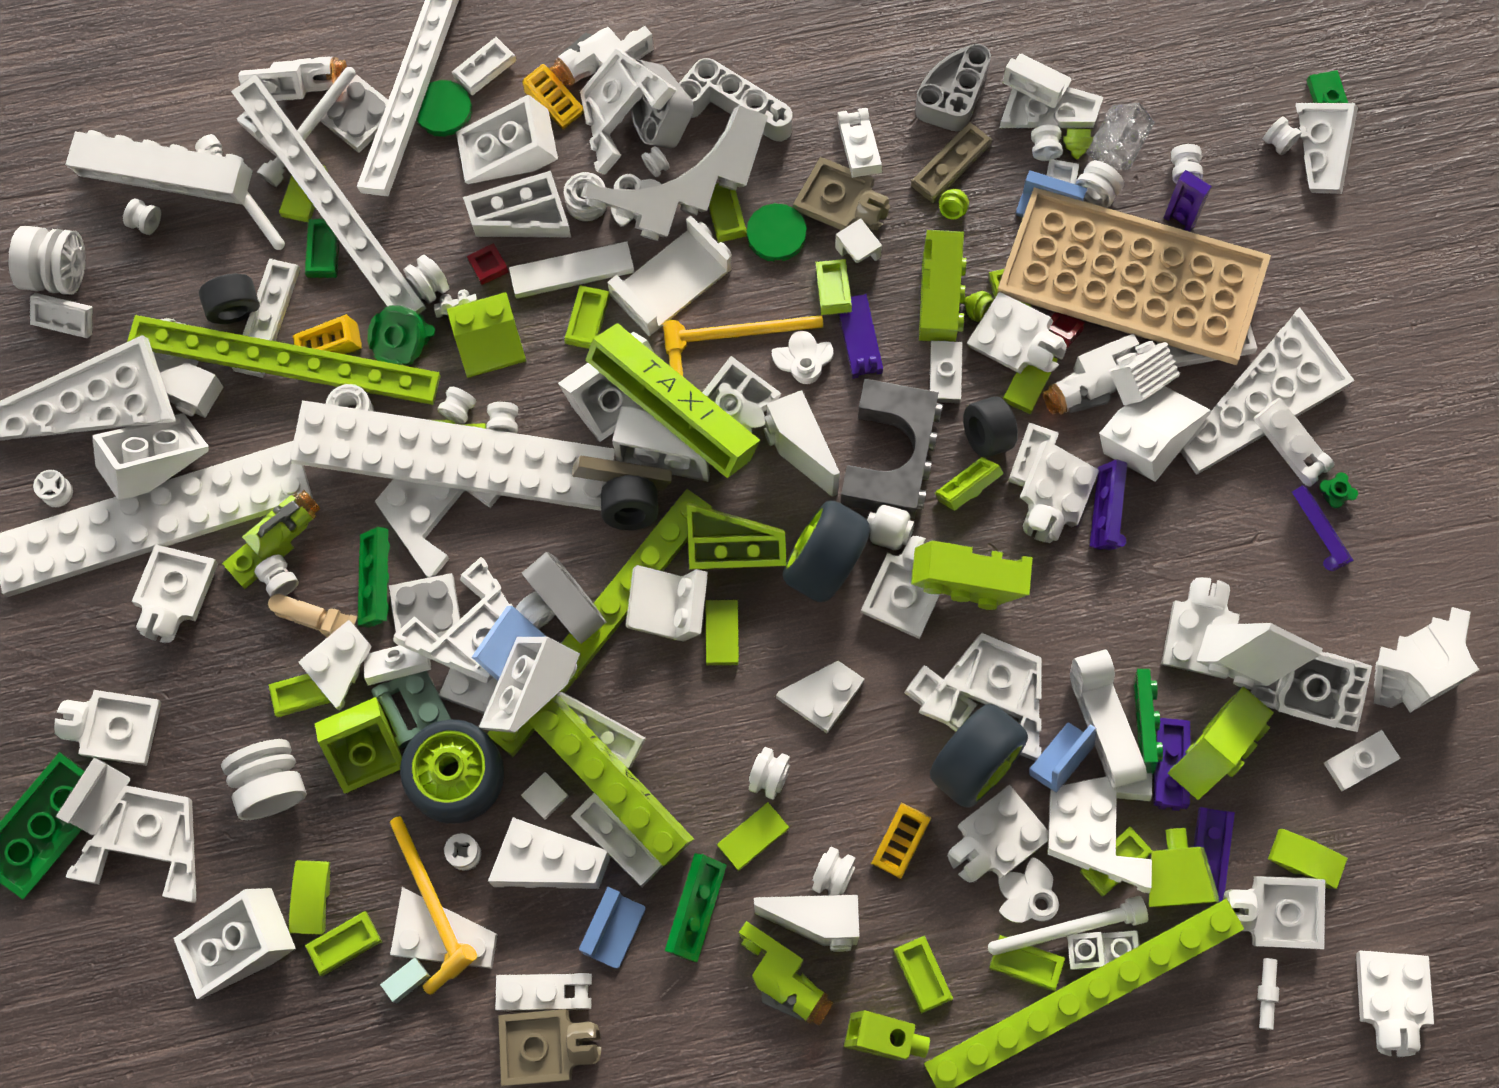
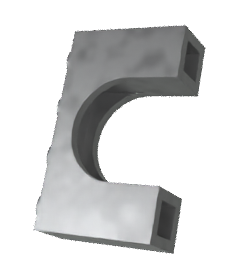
[840,379,943,519]

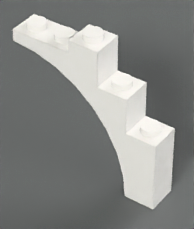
[581,106,768,241]

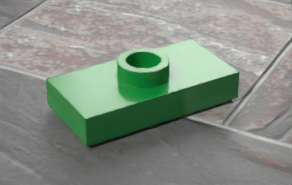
[1306,70,1348,103]

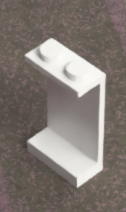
[607,216,732,336]

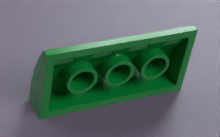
[0,752,85,900]

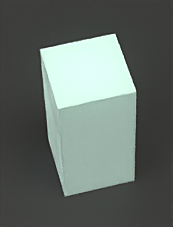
[380,957,431,1004]

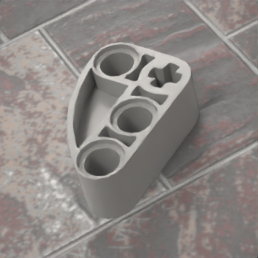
[915,44,991,131]
[630,60,694,149]
[522,552,606,644]

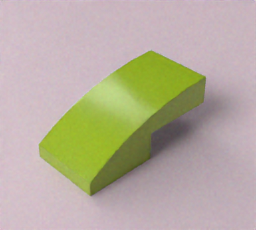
[1268,829,1348,889]
[289,860,330,934]

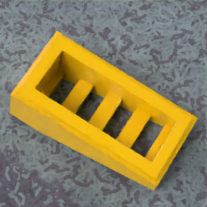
[522,64,584,129]
[293,314,362,354]
[871,802,931,879]

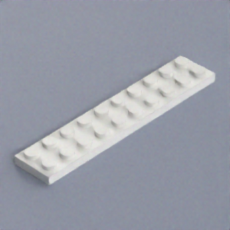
[290,400,615,511]
[0,441,313,597]

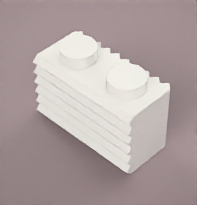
[1109,341,1180,405]

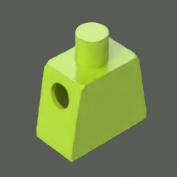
[1149,828,1219,907]
[844,1010,930,1060]

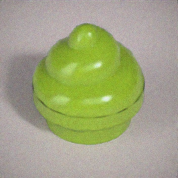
[1063,128,1094,159]
[939,189,969,219]
[964,291,994,322]

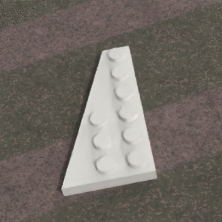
[1180,307,1354,475]

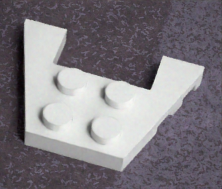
[580,49,677,175]
[375,479,501,578]
[393,557,513,683]
[919,633,1041,761]
[1048,773,1152,893]
[66,786,196,903]

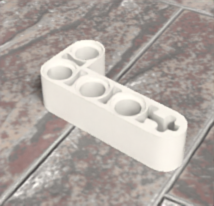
[679,58,792,141]
[1070,650,1147,789]

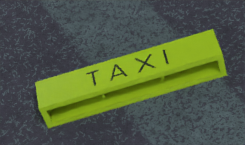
[585,323,760,478]
[527,696,694,866]

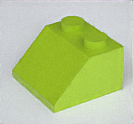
[447,292,526,378]
[315,697,402,794]

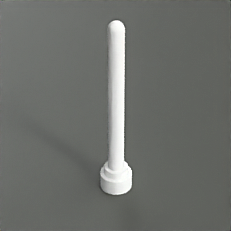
[257,67,356,187]
[195,134,285,250]
[988,896,1148,955]

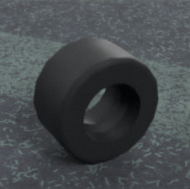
[198,273,260,324]
[963,396,1018,458]
[601,475,658,531]

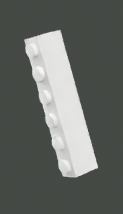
[65,130,253,205]

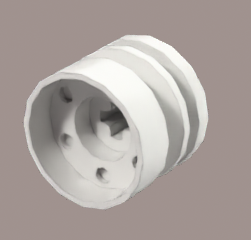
[8,226,85,294]
[221,739,307,820]

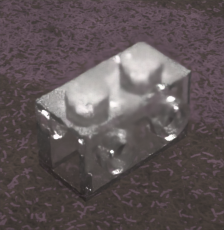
[1087,103,1155,170]

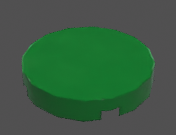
[416,80,472,137]
[746,203,807,262]
[367,305,425,366]

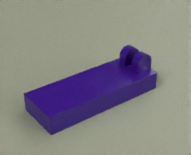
[1163,170,1212,232]
[838,294,883,379]
[1089,459,1127,551]
[1292,485,1354,571]
[1154,718,1190,811]
[1194,807,1235,903]

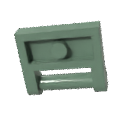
[371,671,451,748]

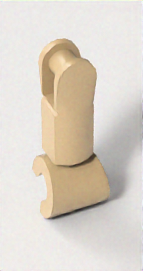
[268,594,358,638]

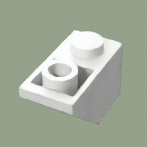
[160,363,223,418]

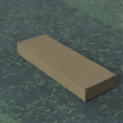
[911,122,992,203]
[572,455,672,491]

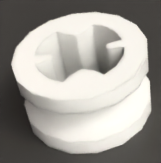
[642,146,670,177]

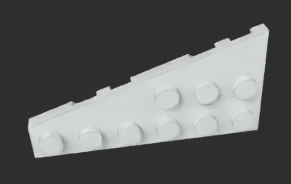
[0,335,176,441]

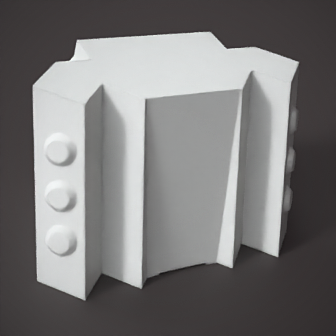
[1374,607,1479,713]
[1251,652,1372,732]

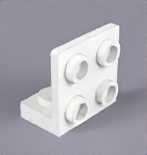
[626,565,708,642]

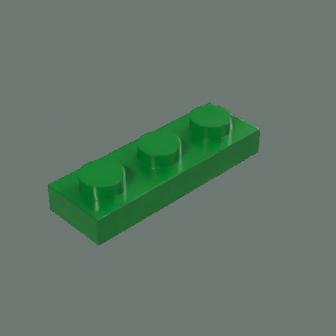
[358,527,390,628]
[1133,669,1163,773]
[665,853,727,962]

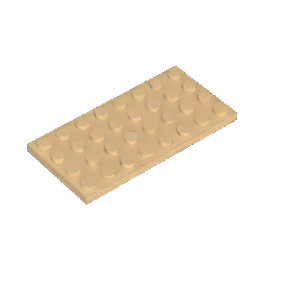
[997,187,1271,365]

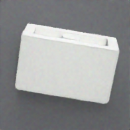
[1003,54,1071,109]
[56,758,130,835]

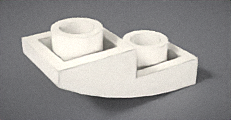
[1067,931,1140,970]

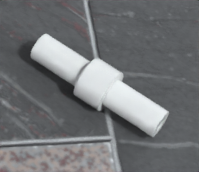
[1257,958,1279,1030]

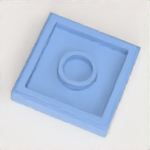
[471,606,546,681]

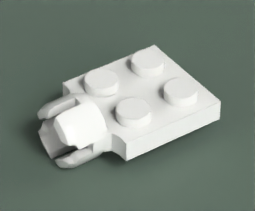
[967,292,1067,374]
[1020,441,1099,543]
[861,536,940,639]
[132,544,218,643]
[1161,578,1240,679]
[54,690,162,766]
[947,785,1048,883]
[1223,876,1325,949]
[1356,951,1434,1057]

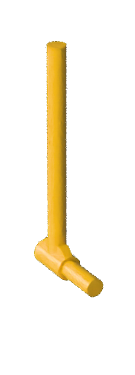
[663,315,823,376]
[389,816,477,995]

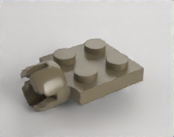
[793,157,890,230]
[498,1009,601,1087]

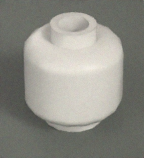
[867,505,915,550]

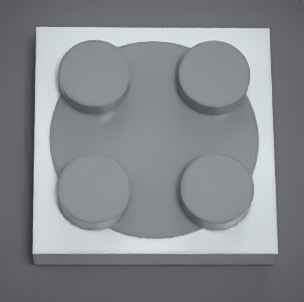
[321,75,388,153]
[389,573,461,646]

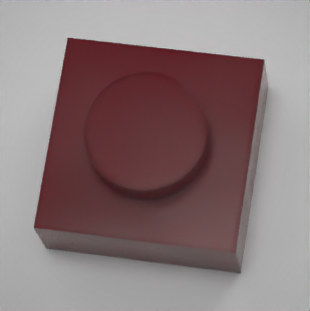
[467,243,509,285]
[1049,312,1085,348]

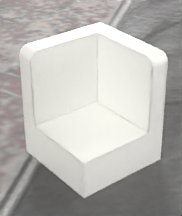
[835,218,882,263]

